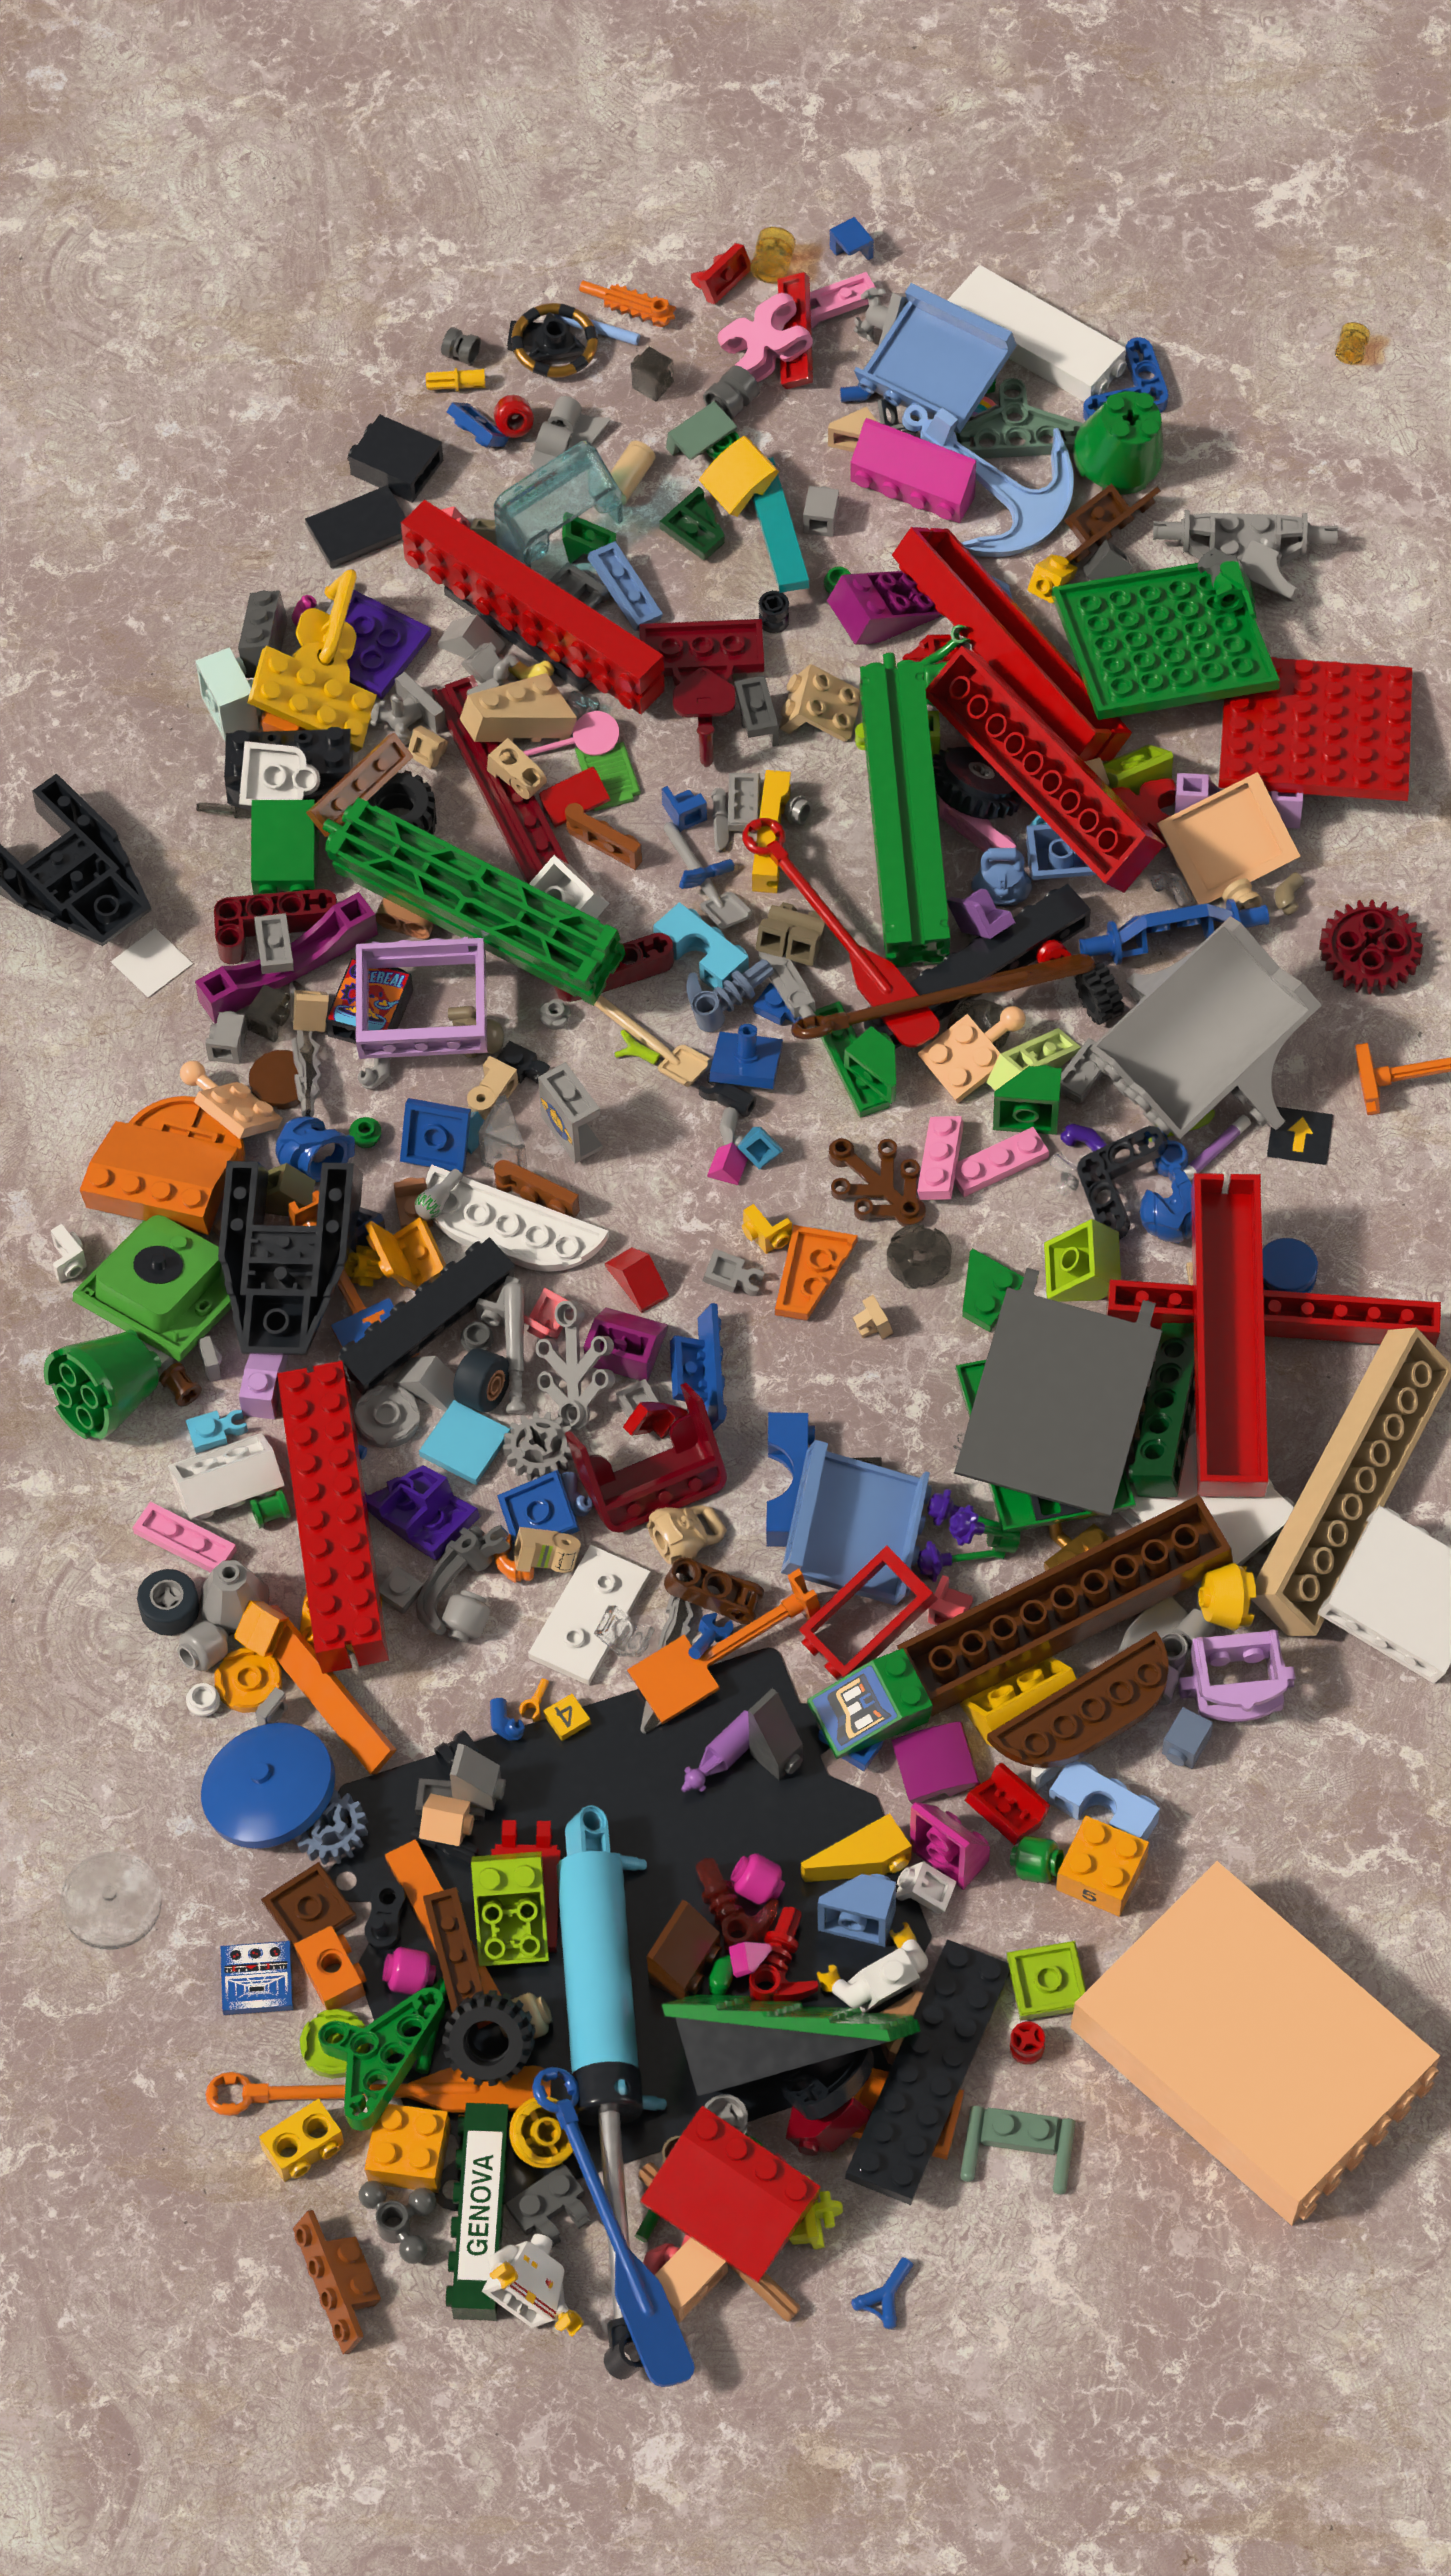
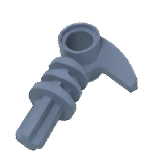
[686,959,774,1032]

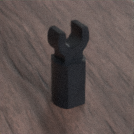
[698,1073,757,1117]

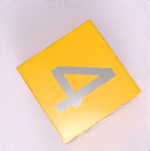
[543,1694,591,1741]

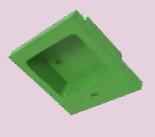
[72,1215,232,1362]

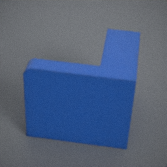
[830,217,874,260]
[661,786,707,832]

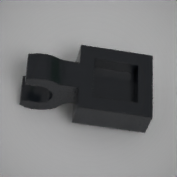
[496,1041,550,1084]

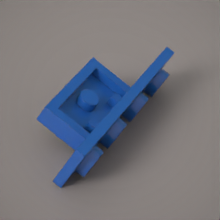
[669,1303,727,1432]

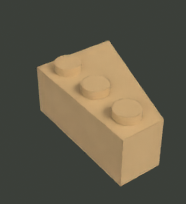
[460,673,577,742]

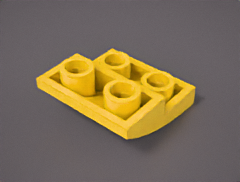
[699,436,779,517]

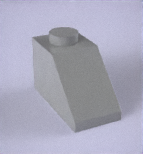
[450,1744,506,1810]

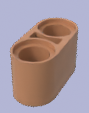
[375,898,435,939]

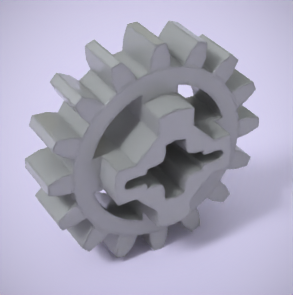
[503,1411,573,1481]

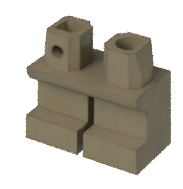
[755,902,825,966]

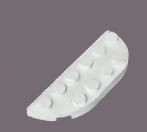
[425,1164,609,1272]

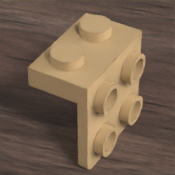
[779,664,860,742]

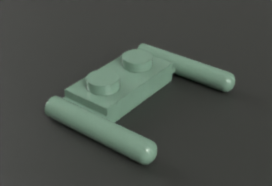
[961,2106,1076,2195]

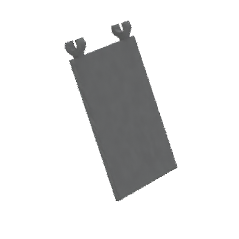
[954,1268,1162,1517]

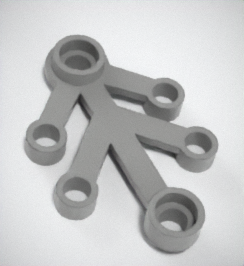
[536,1301,615,1430]

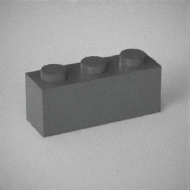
[238,590,288,678]

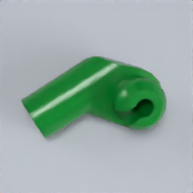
[708,1955,734,1995]

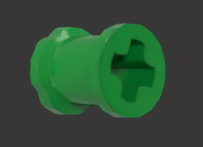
[249,1490,291,1529]

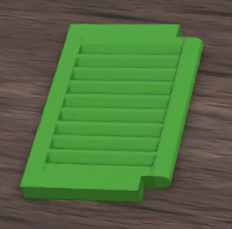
[575,742,641,811]

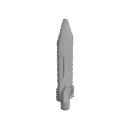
[759,951,816,1018]

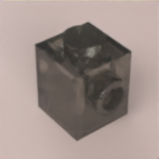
[630,346,675,402]

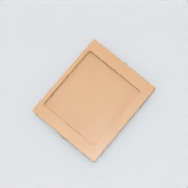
[1156,772,1301,905]

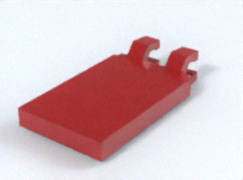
[491,1820,561,1953]

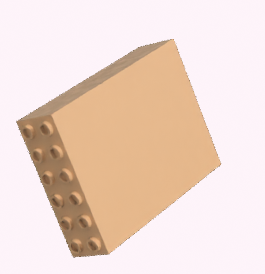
[1070,1861,1440,2226]

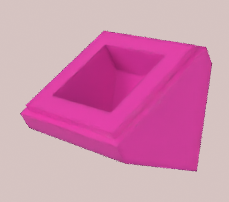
[707,1142,748,1185]
[729,1942,772,1978]

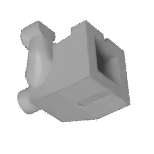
[461,642,519,686]

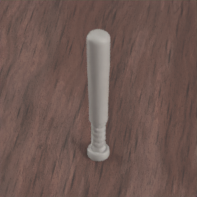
[504,1283,526,1414]

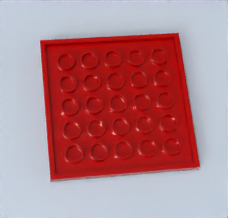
[1218,657,1413,801]

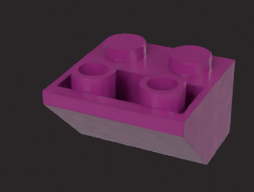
[583,1307,668,1383]

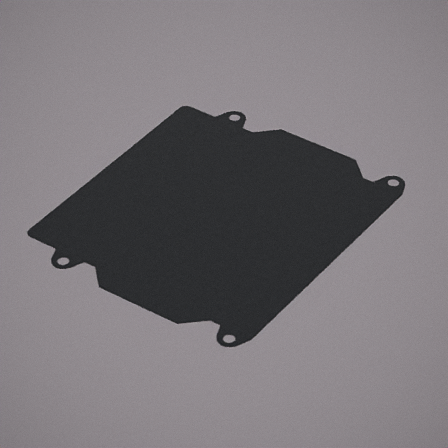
[327,1647,932,2211]

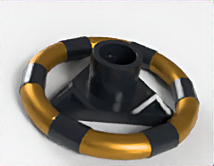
[511,303,598,378]

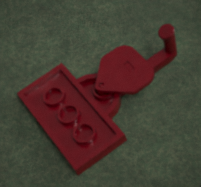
[639,619,765,767]

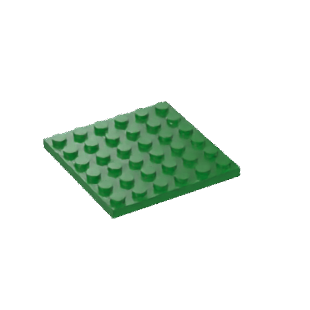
[1052,563,1280,720]

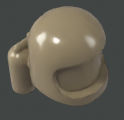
[448,1006,504,1058]

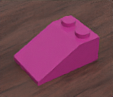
[910,1802,990,1890]

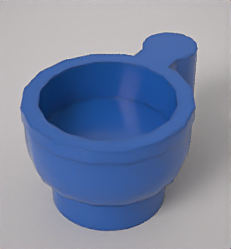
[1152,1127,1189,1177]

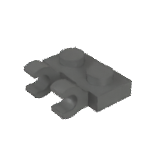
[505,2164,590,2248]

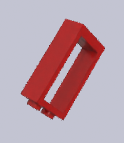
[799,1545,938,1681]

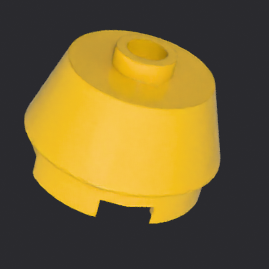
[1198,1563,1256,1631]
[509,2097,573,2168]

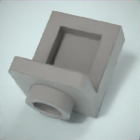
[476,1276,520,1327]

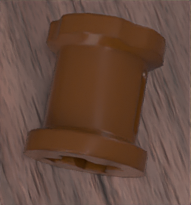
[159,1363,202,1407]

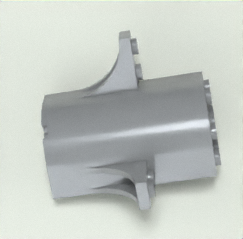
[1090,916,1322,1139]

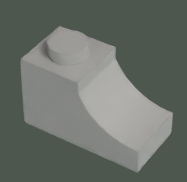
[1240,537,1299,601]

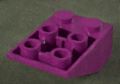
[827,571,942,645]

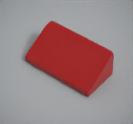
[539,767,611,828]

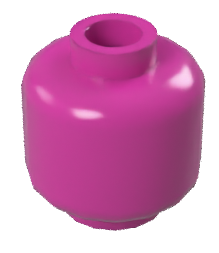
[731,1853,785,1905]
[383,1947,436,1995]

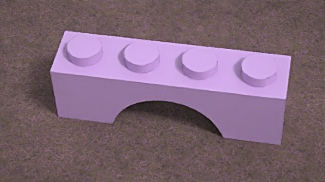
[1175,773,1303,829]

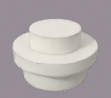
[186,1683,220,1717]

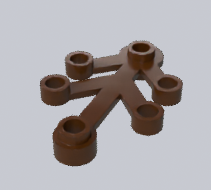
[829,1138,926,1228]

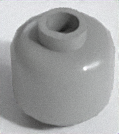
[442,1590,490,1643]
[177,1621,229,1672]

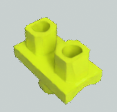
[789,2176,843,2250]

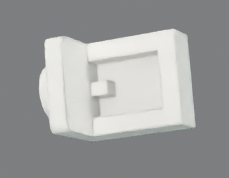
[51,1224,87,1283]

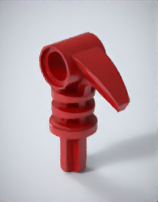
[749,1906,818,2001]

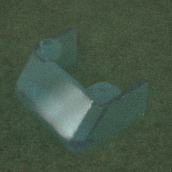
[494,441,623,568]

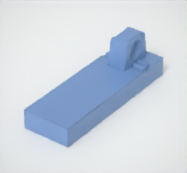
[587,541,663,631]

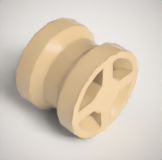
[1222,878,1262,910]

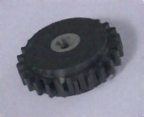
[932,747,1023,819]

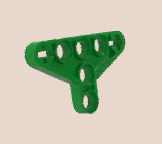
[318,1987,446,2131]

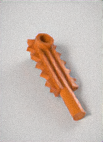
[579,280,676,327]

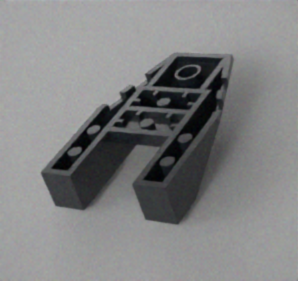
[0,773,152,947]
[218,1161,363,1355]

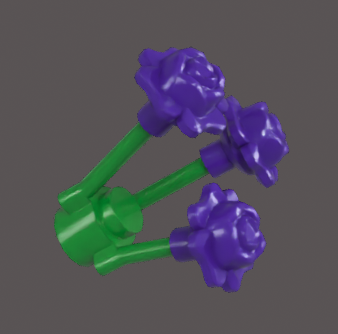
[917,1489,1020,1582]

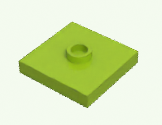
[1006,1941,1086,2021]

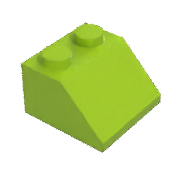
[1044,1219,1121,1302]

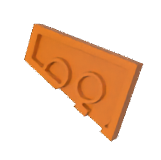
[775,1225,858,1320]

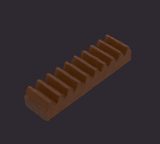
[423,1887,484,2024]

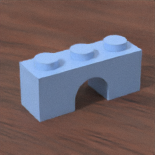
[1049,1761,1160,1841]

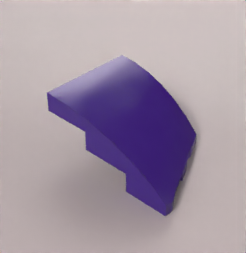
[365,1465,480,1561]

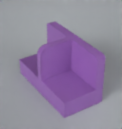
[947,889,1015,939]

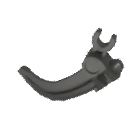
[416,1525,510,1635]

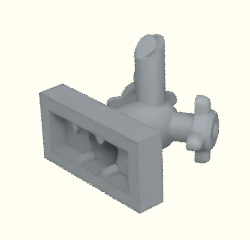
[854,288,908,347]
[371,672,446,746]

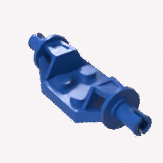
[1079,898,1270,965]

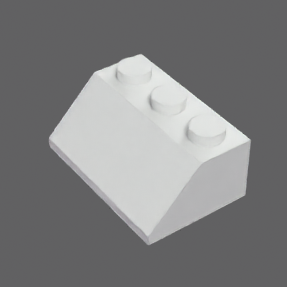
[167,1433,285,1520]

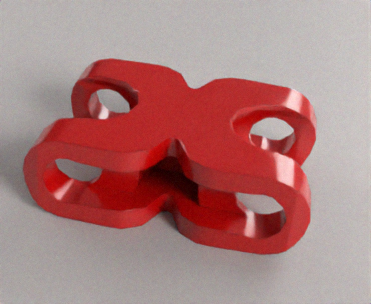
[1111,778,1176,848]

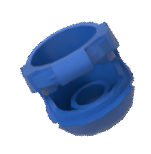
[275,1116,355,1182]
[1139,1163,1192,1244]

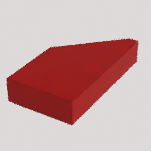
[902,634,959,664]

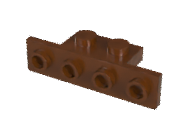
[1064,483,1161,564]

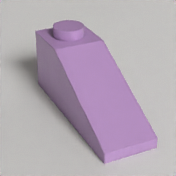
[239,1354,288,1420]

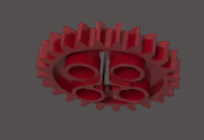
[1319,899,1423,994]

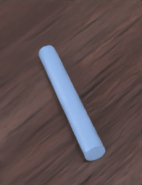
[554,314,640,345]

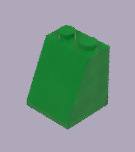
[251,800,320,895]

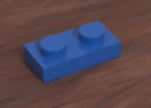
[447,402,510,448]

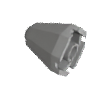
[201,1560,270,1636]

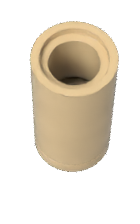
[600,441,656,505]

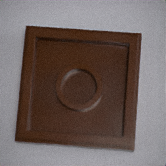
[261,1862,357,1951]

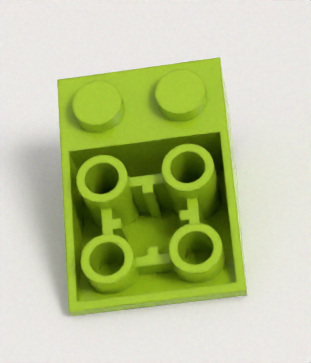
[471,1851,549,1966]

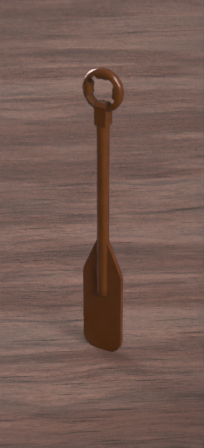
[791,954,1095,1040]

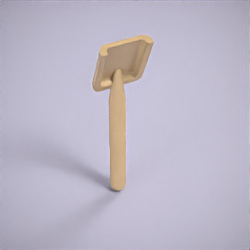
[594,995,711,1087]

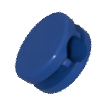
[1262,1238,1318,1293]

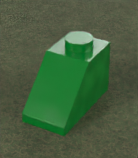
[844,1026,896,1104]

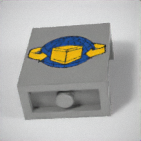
[538,1062,603,1164]

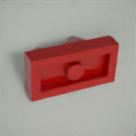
[690,243,753,304]

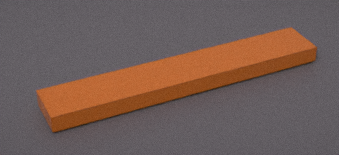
[270,1605,397,1774]
[385,1839,501,2029]

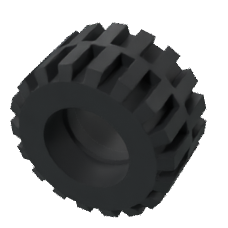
[367,770,437,835]
[443,1990,536,2086]

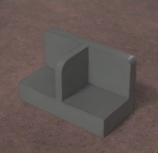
[734,675,779,747]

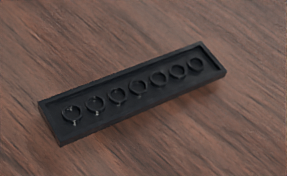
[845,1939,1010,2205]

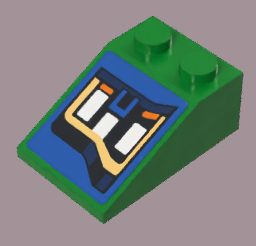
[807,1648,933,1760]

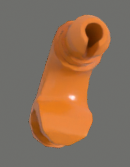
[493,1533,534,1583]

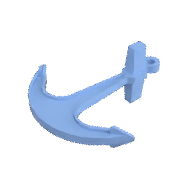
[902,405,1074,557]

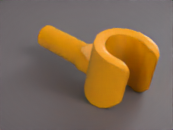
[519,1678,549,1722]

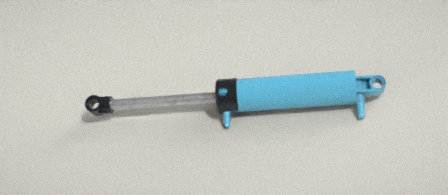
[556,1805,667,2380]

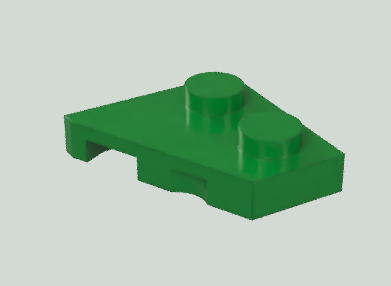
[962,1248,1024,1332]

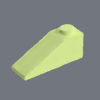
[986,1028,1081,1090]

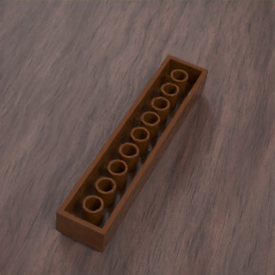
[897,1494,1233,1717]

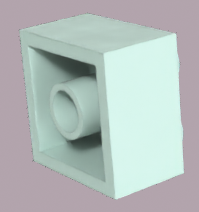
[195,647,261,742]

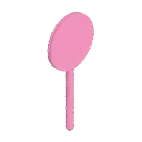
[522,711,619,756]

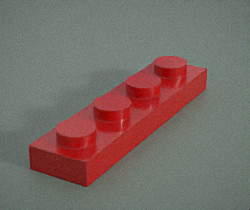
[778,272,813,389]

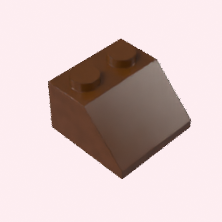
[647,1900,723,1999]

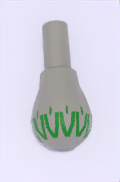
[415,1169,463,1220]

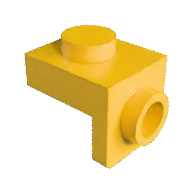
[1028,554,1078,603]
[742,1204,792,1254]

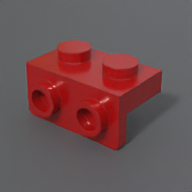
[965,1763,1050,1845]

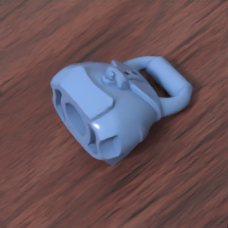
[971,848,1032,906]

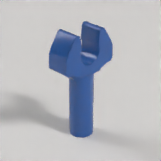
[688,1613,734,1659]

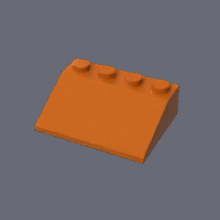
[80,1121,239,1235]

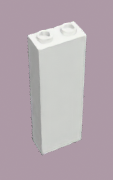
[947,265,1127,402]

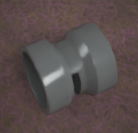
[441,327,481,365]

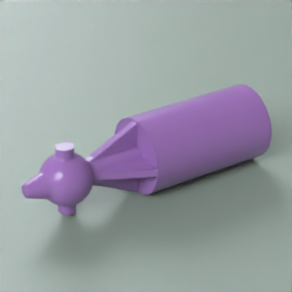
[681,1711,749,1792]

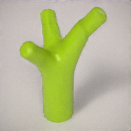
[615,1030,660,1065]

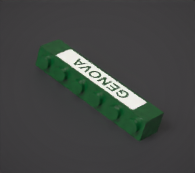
[446,2103,510,2321]

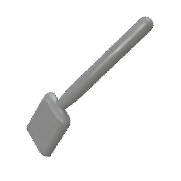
[664,822,752,929]

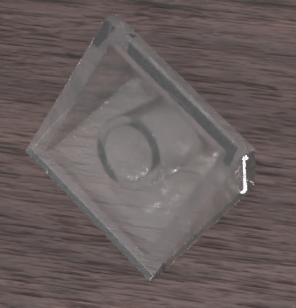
[478,1095,527,1170]

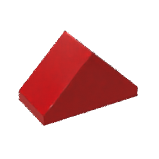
[605,1247,669,1313]

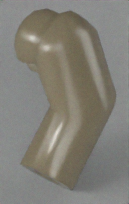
[1274,872,1304,916]

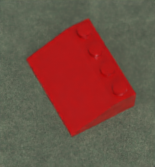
[640,2106,821,2283]

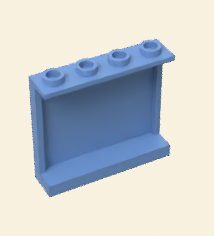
[854,283,1017,433]
[781,1439,932,1606]

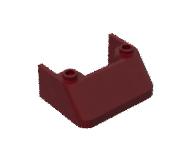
[565,1383,727,1533]

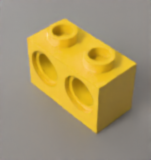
[259,2098,344,2182]

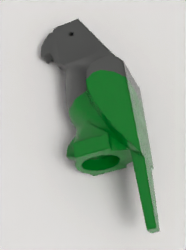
[1197,548,1257,619]

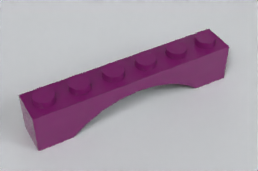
[195,892,378,1024]

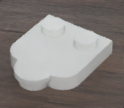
[239,741,320,806]

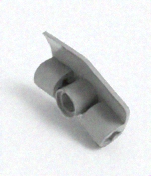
[1118,1596,1215,1705]

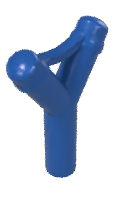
[851,2257,913,2329]

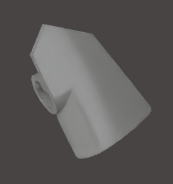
[530,396,611,477]

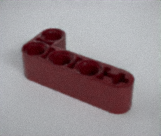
[214,889,337,965]
[553,933,674,1002]

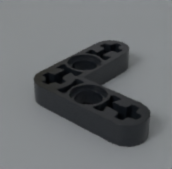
[1077,1126,1168,1239]

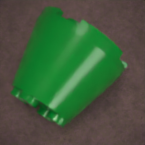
[1073,391,1164,495]
[44,1329,161,1440]

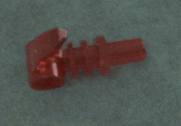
[696,1858,779,1953]

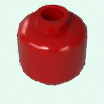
[493,394,534,438]

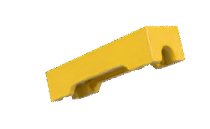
[752,770,791,893]

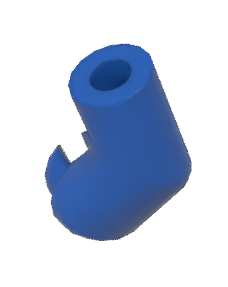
[840,384,872,402]
[490,1698,525,1741]

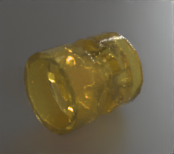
[750,227,796,284]

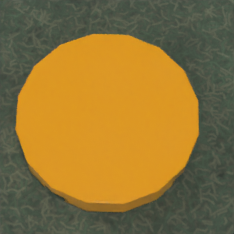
[215,1647,282,1713]

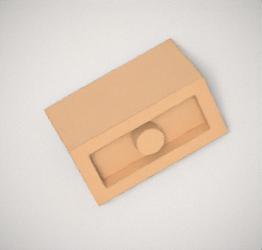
[654,2238,728,2323]

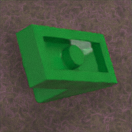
[562,512,616,564]

